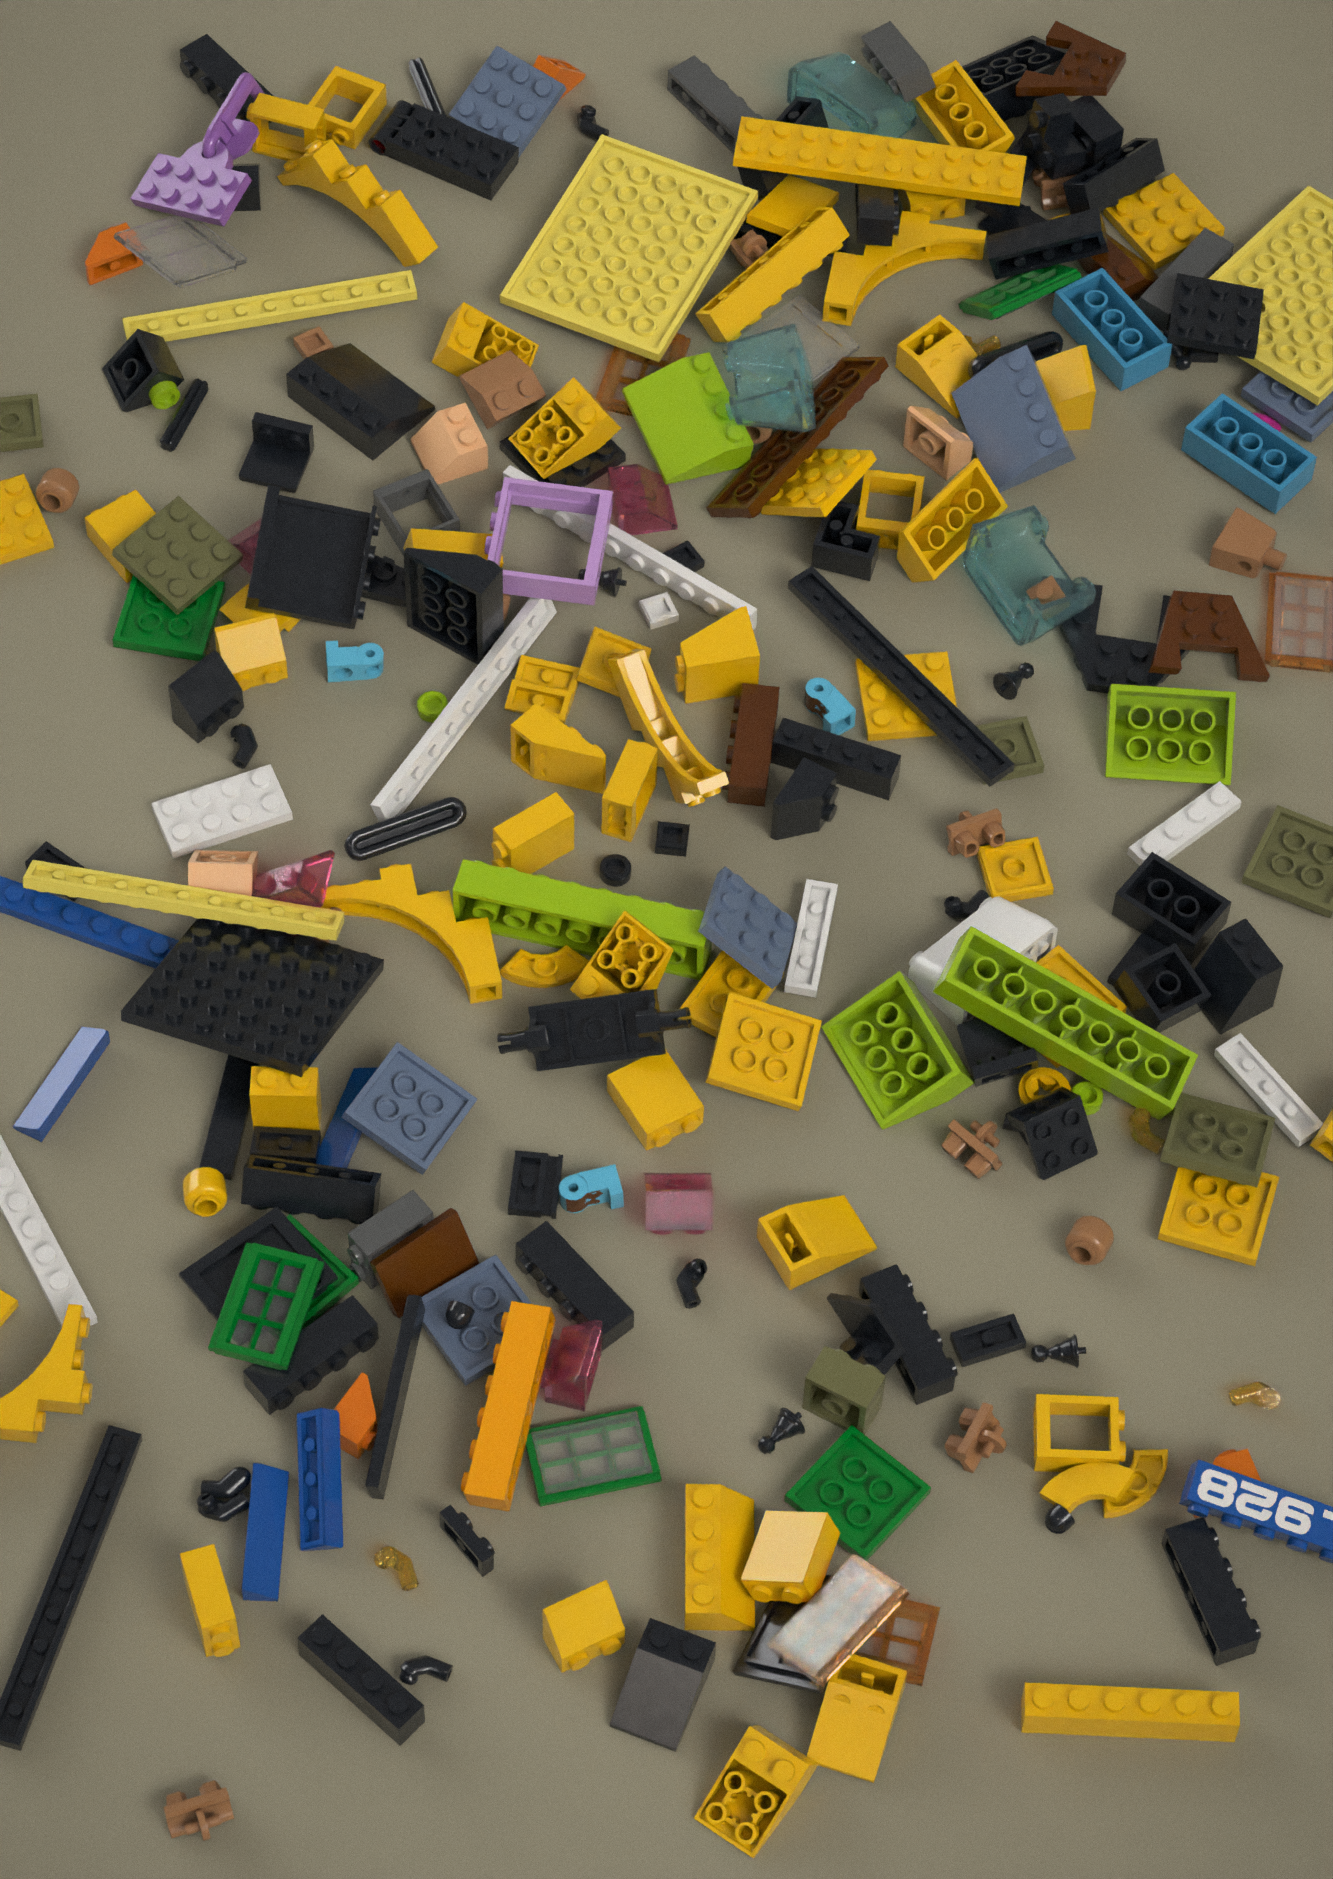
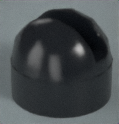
[445,1301,475,1329]
[1045,1503,1075,1534]

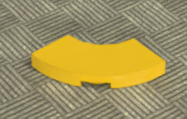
[500,945,589,988]
[1102,1449,1168,1518]
[1039,1462,1136,1513]

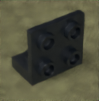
[239,412,314,493]
[957,1018,1038,1087]
[1006,1087,1098,1180]
[827,1293,906,1375]

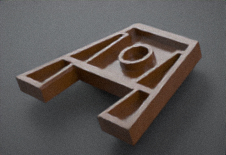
[1016,21,1126,96]
[1148,590,1270,682]

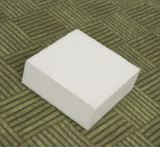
[639,592,679,630]

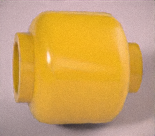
[182,1167,228,1217]

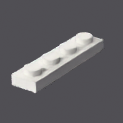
[1127,781,1242,866]
[784,879,838,998]
[1214,1033,1323,1148]

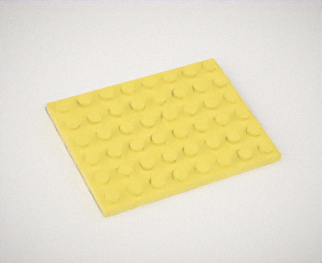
[500,134,758,362]
[1208,185,1333,406]

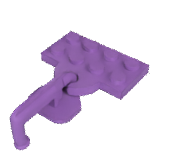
[130,72,265,227]

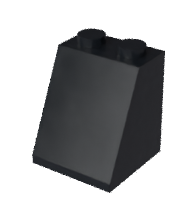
[1194,918,1283,1035]

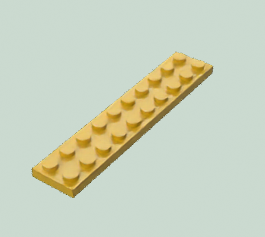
[733,116,1027,206]

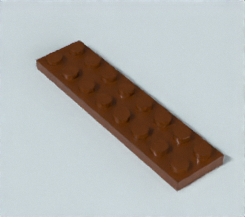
[706,357,889,519]

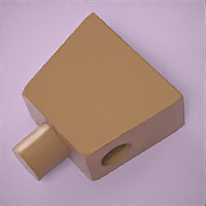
[1209,507,1287,578]

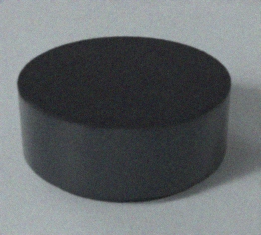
[600,854,632,887]

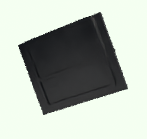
[179,1207,338,1346]
[733,1575,876,1694]

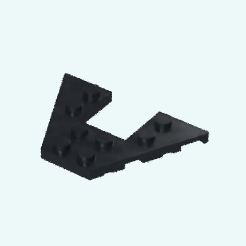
[1042,577,1191,694]

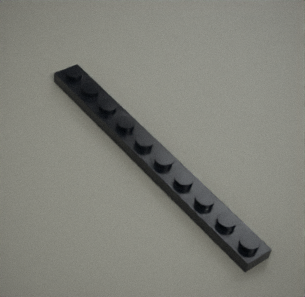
[788,566,1014,787]
[0,1425,142,1751]

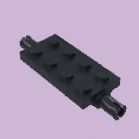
[497,989,692,1072]

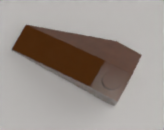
[1077,234,1158,302]

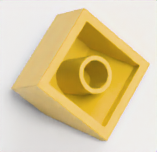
[214,613,288,691]
[542,1580,625,1673]

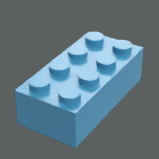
[1052,268,1172,391]
[1181,393,1317,514]

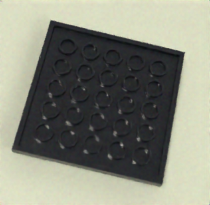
[121,918,384,1077]

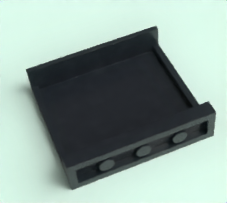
[245,485,381,629]

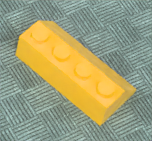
[911,60,1015,153]
[897,458,1008,583]
[684,1484,755,1631]

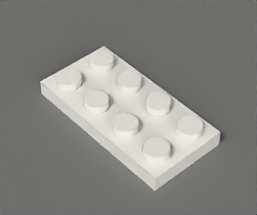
[151,764,293,859]

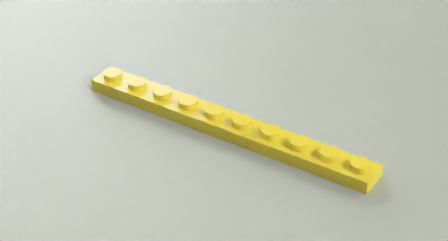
[122,270,417,342]
[23,860,345,941]

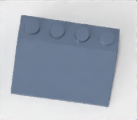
[951,345,1076,493]

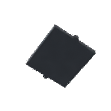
[978,203,1047,235]

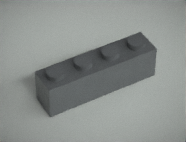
[861,21,936,103]
[667,55,763,154]
[1138,228,1234,331]

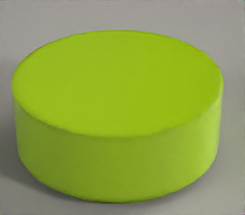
[149,381,180,409]
[417,691,448,723]
[1071,1081,1103,1115]

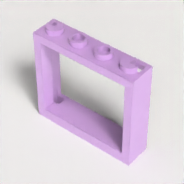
[485,477,613,606]

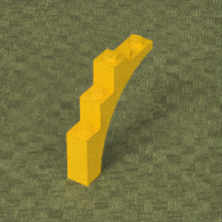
[277,139,438,267]
[822,211,987,326]
[607,649,729,807]
[318,864,502,1004]
[0,1304,93,1443]

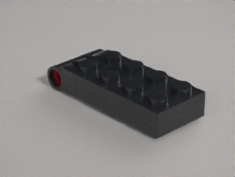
[368,100,519,201]

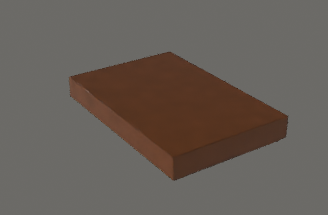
[369,1208,480,1319]

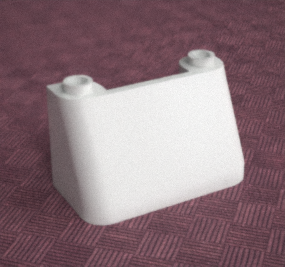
[908,896,1058,1025]

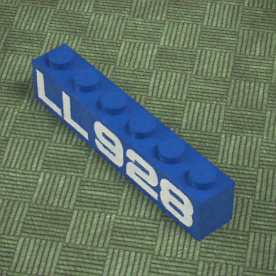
[1179,1459,1333,1563]

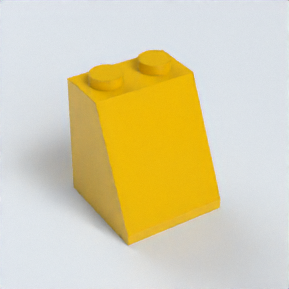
[1036,345,1096,431]
[674,606,760,704]

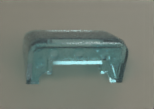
[787,52,917,138]
[723,323,816,433]
[963,505,1097,646]

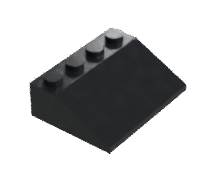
[962,35,1068,122]
[286,343,435,461]
[404,548,504,665]

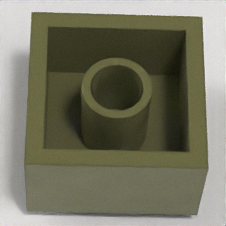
[802,1346,886,1435]

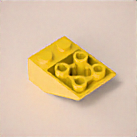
[432,302,539,377]
[895,314,978,419]
[508,377,621,479]
[510,703,606,794]
[570,911,674,999]
[757,1195,877,1290]
[807,1651,907,1783]
[694,1725,819,1858]

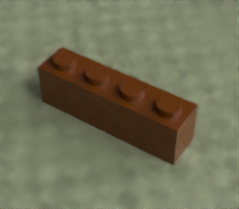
[722,683,780,807]

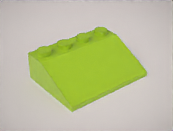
[622,352,754,485]
[1105,684,1236,786]
[821,971,975,1130]

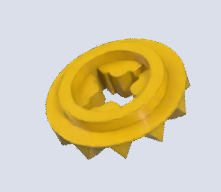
[1018,1067,1071,1104]

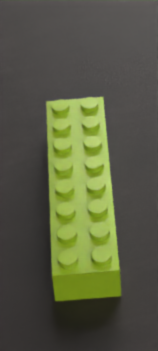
[452,859,712,980]
[933,926,1198,1120]

